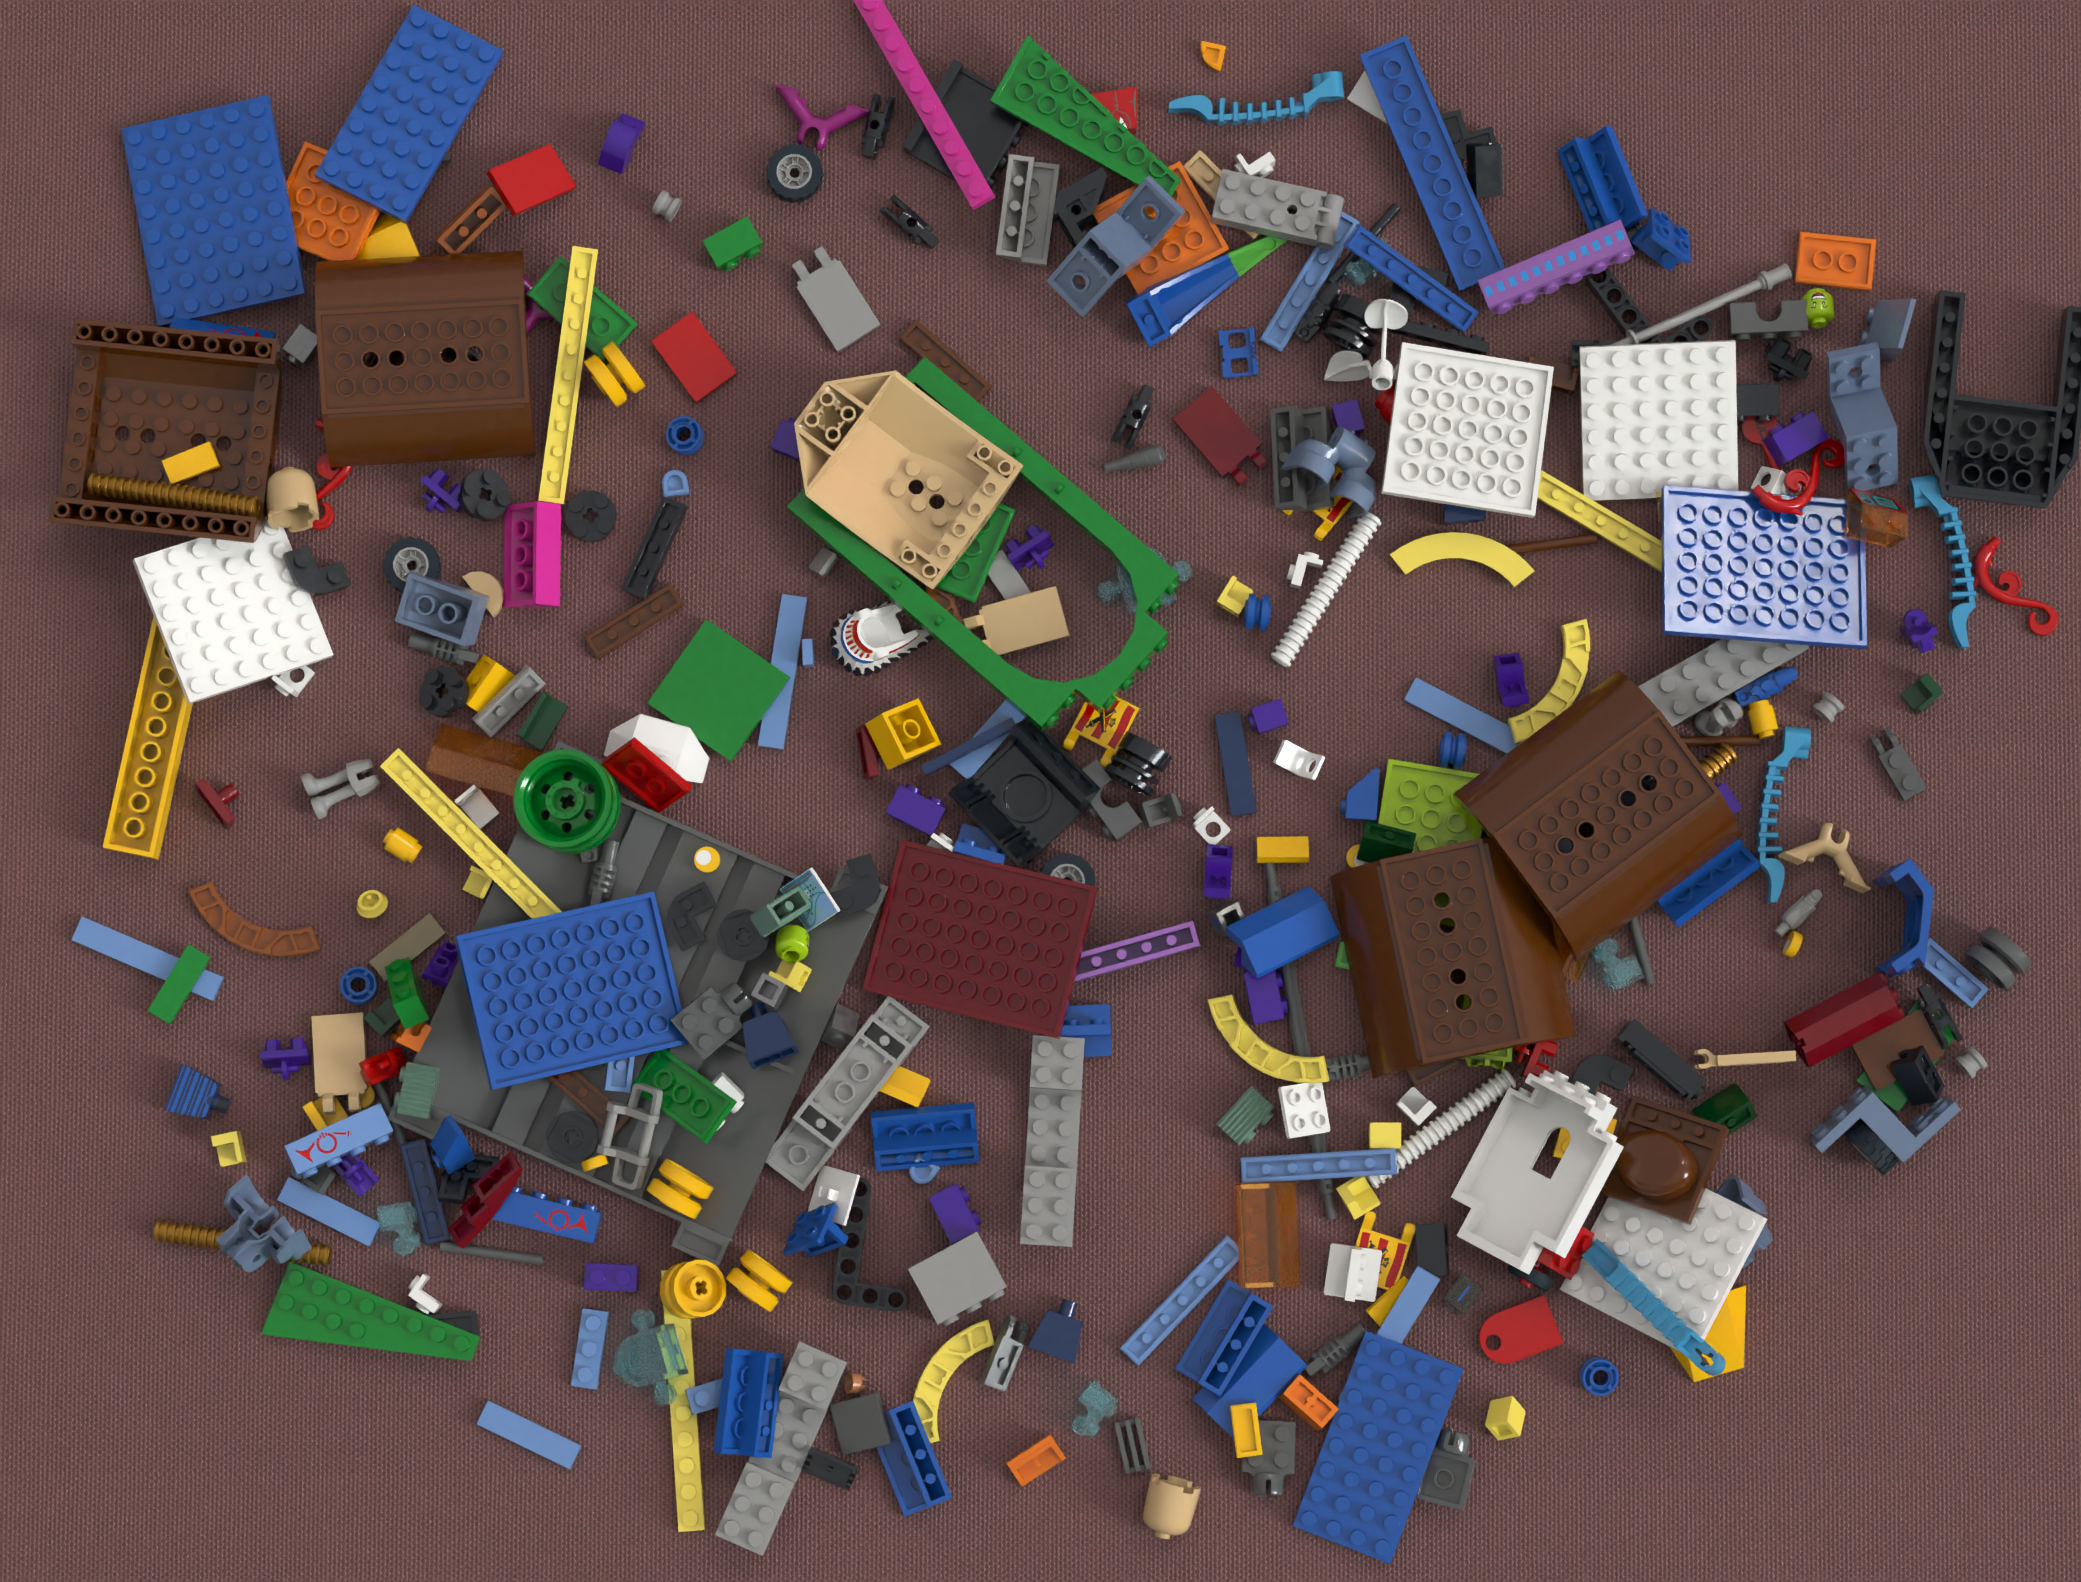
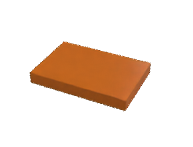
[1794,232,1876,291]

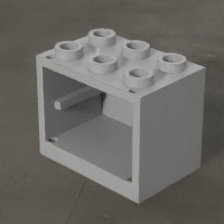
[908,1231,1007,1326]

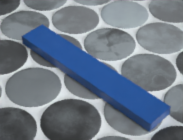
[1343,224,1479,333]

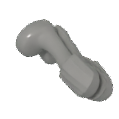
[1694,698,1743,736]
[301,759,381,820]

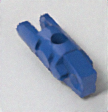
[1734,666,1798,707]

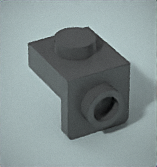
[1137,792,1182,829]
[290,1165,337,1195]

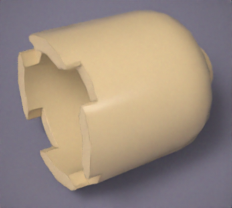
[266,467,319,532]
[1143,1473,1201,1539]

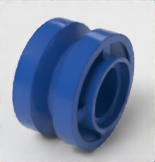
[666,416,705,456]
[1243,593,1272,632]
[1438,731,1467,770]
[340,967,378,1006]
[1579,1357,1619,1396]

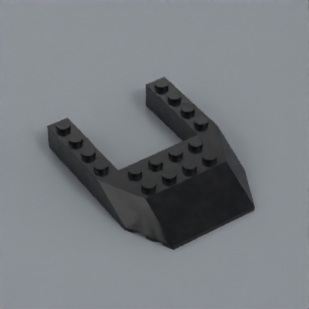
[1923,290,2081,509]

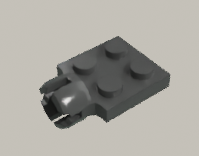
[670,982,752,1060]
[1242,1420,1296,1498]
[1415,1429,1477,1511]

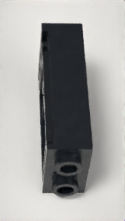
[1613,1019,1706,1101]

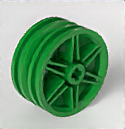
[514,749,621,854]

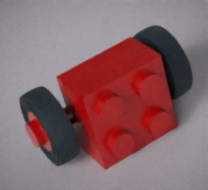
[1507,1212,1595,1292]

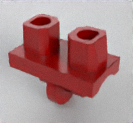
[1513,1040,1559,1078]
[359,1046,407,1087]

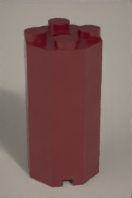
[1783,971,1905,1068]

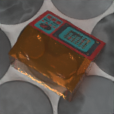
[1846,488,1908,548]

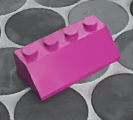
[503,501,562,608]

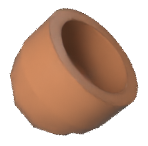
[844,1373,865,1394]

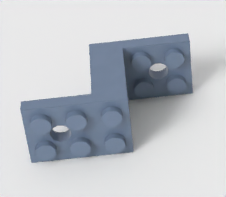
[1046,175,1186,317]
[1826,342,1898,494]
[1809,1085,1961,1163]

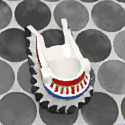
[829,601,934,676]

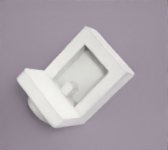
[1234,152,1275,178]
[1287,552,1323,589]
[408,1274,443,1314]

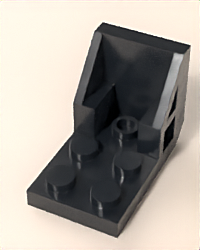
[1054,167,1107,249]

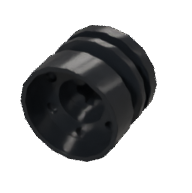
[1322,294,1382,358]
[1105,731,1173,796]

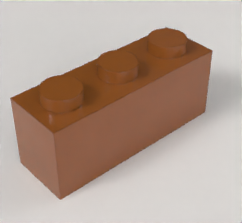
[434,184,506,254]

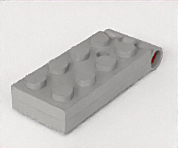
[1211,169,1344,249]

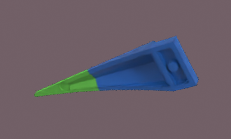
[1125,236,1287,347]

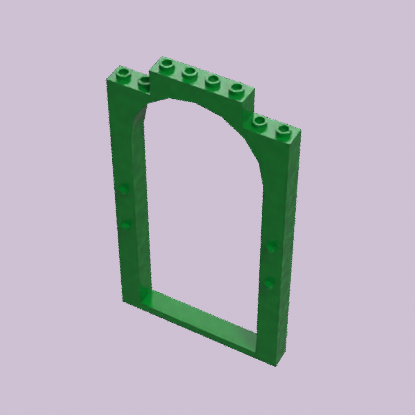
[787,357,1179,731]

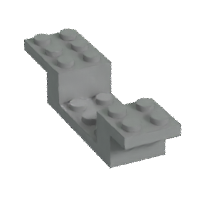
[766,996,930,1191]
[1020,1035,1085,1247]
[715,1341,847,1556]

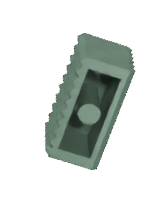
[750,886,812,937]
[394,1062,440,1119]
[1216,1086,1274,1146]

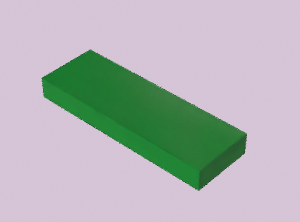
[148,944,211,1024]

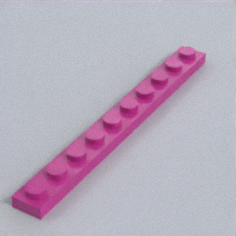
[853,0,996,210]

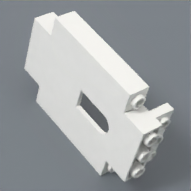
[1451,1070,1624,1274]

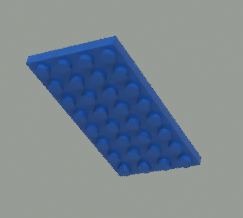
[315,5,504,224]
[1293,1330,1464,1564]

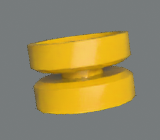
[584,341,646,407]
[646,1158,714,1219]
[726,1249,793,1312]
[660,1260,726,1319]

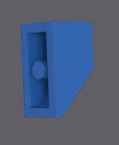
[1340,768,1380,822]
[430,1114,475,1175]

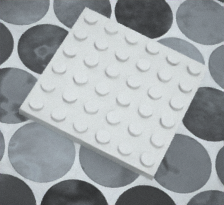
[1579,340,1738,501]
[1381,342,1554,518]
[133,517,333,704]
[1560,1188,1767,1353]

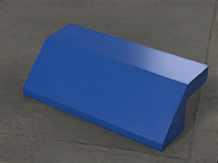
[1557,126,1648,232]
[1656,838,1761,927]
[1226,886,1339,979]
[871,1102,980,1172]
[1175,1279,1274,1396]
[1192,1324,1308,1439]
[714,1348,784,1458]
[876,1401,952,1517]

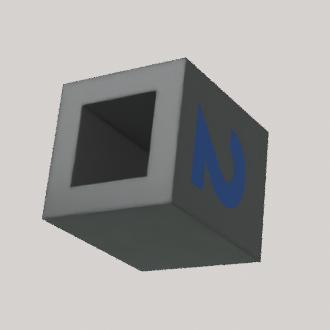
[1205,900,1245,936]

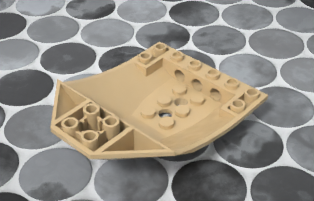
[794,370,1023,590]

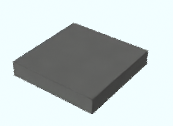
[830,1392,892,1455]

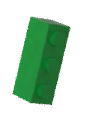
[385,957,429,1029]

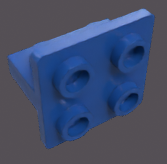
[1631,207,1691,271]
[953,824,1007,864]
[1060,1004,1112,1057]
[783,1202,848,1257]

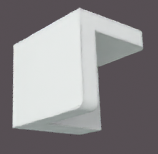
[1395,1087,1437,1126]

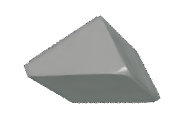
[809,548,838,578]

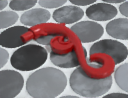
[312,418,353,530]
[1751,439,1845,516]
[1973,536,2058,636]

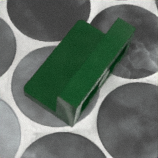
[518,691,568,751]
[1357,820,1416,863]
[1693,1084,1757,1136]

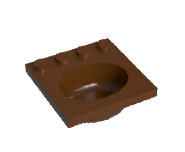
[1599,1096,1729,1225]

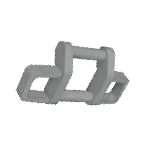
[596,1083,663,1190]

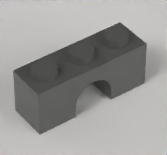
[1727,300,1808,342]
[1082,759,1142,842]

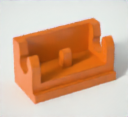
[390,1022,432,1053]
[1278,1374,1339,1432]
[1007,1434,1066,1487]

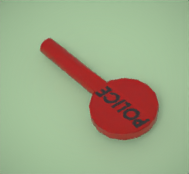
[1741,415,1782,470]

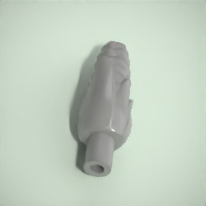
[1774,889,1823,938]

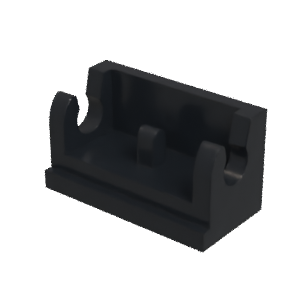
[1466,142,1503,198]
[1890,1045,1945,1106]
[1415,1223,1450,1276]
[802,1446,859,1491]

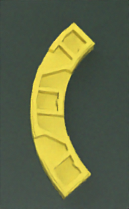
[1390,532,1535,587]
[1508,619,1590,744]
[1208,994,1329,1083]
[913,1320,995,1443]

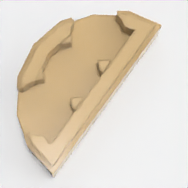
[462,571,504,617]

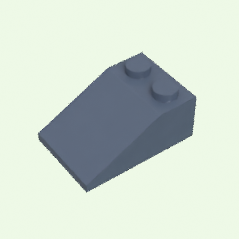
[1859,298,1916,362]
[395,572,489,646]

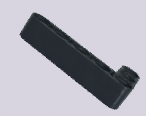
[1585,266,1713,344]
[833,1177,908,1312]

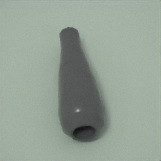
[1104,445,1166,473]

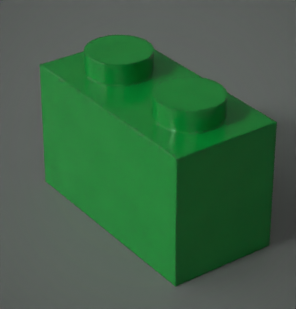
[703,216,763,272]

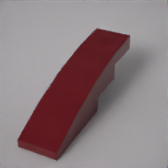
[448,1151,523,1249]

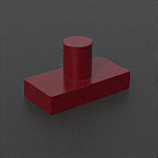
[856,725,882,780]
[195,777,239,829]

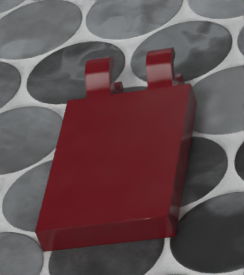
[1173,386,1267,487]

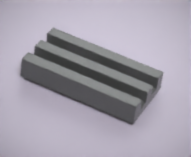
[1114,1417,1151,1474]

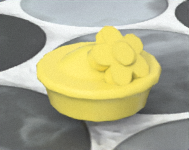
[357,890,388,918]

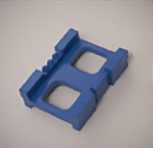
[1218,327,1259,379]

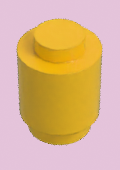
[1747,700,1778,739]
[383,827,423,864]

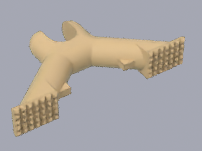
[1778,823,1871,893]

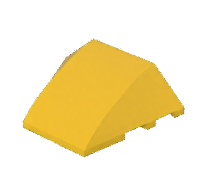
[358,214,420,259]
[1670,1285,1746,1382]

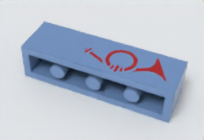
[283,1103,393,1179]

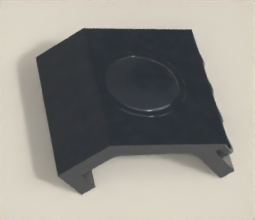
[948,718,1101,867]

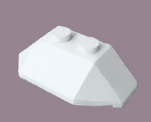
[604,714,710,783]

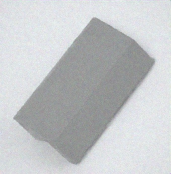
[996,154,1060,267]

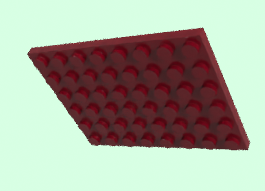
[862,840,1098,1039]

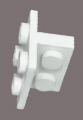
[1278,1082,1330,1139]
[1324,1243,1382,1302]

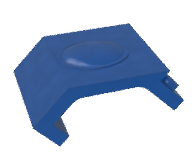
[1873,858,1934,978]

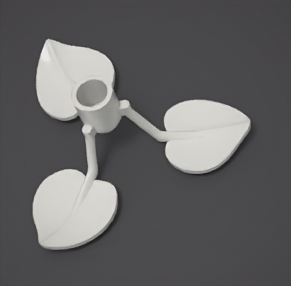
[1324,299,1408,390]

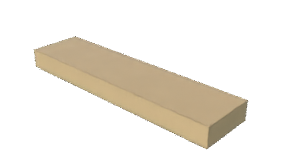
[1183,150,1260,241]

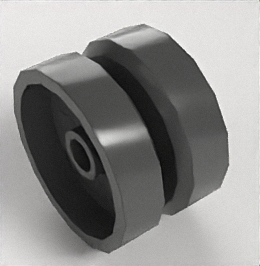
[1964,926,2032,991]

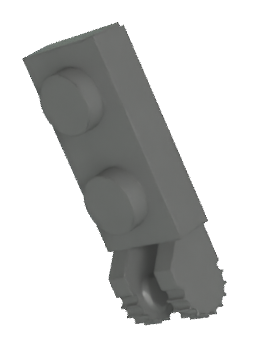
[1869,727,1927,801]
[979,1315,1029,1392]

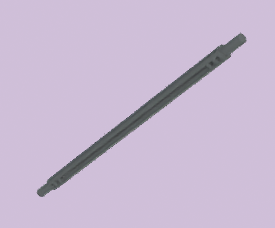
[1264,863,1337,1220]

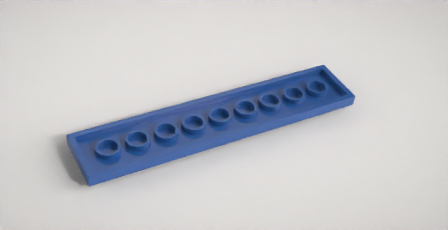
[1359,35,1505,291]

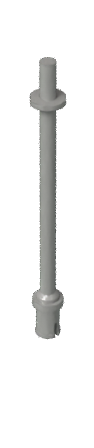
[1611,263,1792,345]

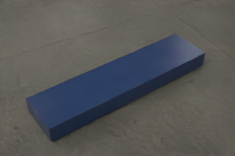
[1214,711,1257,817]
[921,717,1015,776]
[400,1138,451,1245]

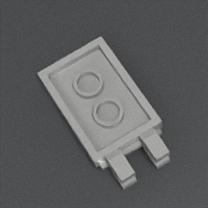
[792,246,881,353]

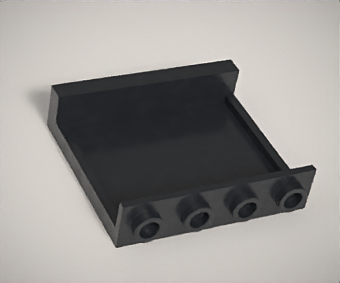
[902,59,1029,189]

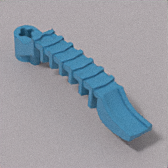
[1168,71,1344,126]
[1909,474,1977,649]
[1755,726,1811,904]
[1582,1239,1726,1376]

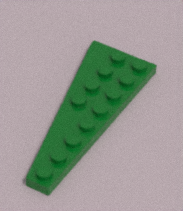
[990,35,1181,197]
[262,1262,481,1361]

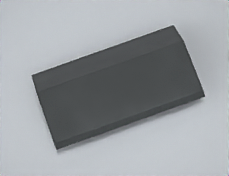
[1270,405,1335,511]

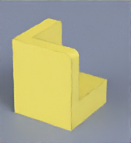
[1216,576,1253,617]
[462,865,494,901]
[768,960,812,992]
[1368,1123,1401,1150]
[211,1131,247,1167]
[1336,1176,1380,1220]
[1485,1396,1525,1441]

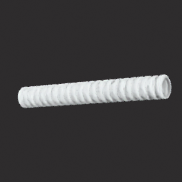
[1271,512,1382,667]
[1365,1068,1517,1189]

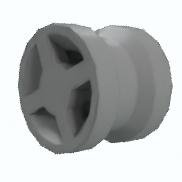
[652,190,682,222]
[1812,691,1845,724]
[1955,1046,1988,1079]

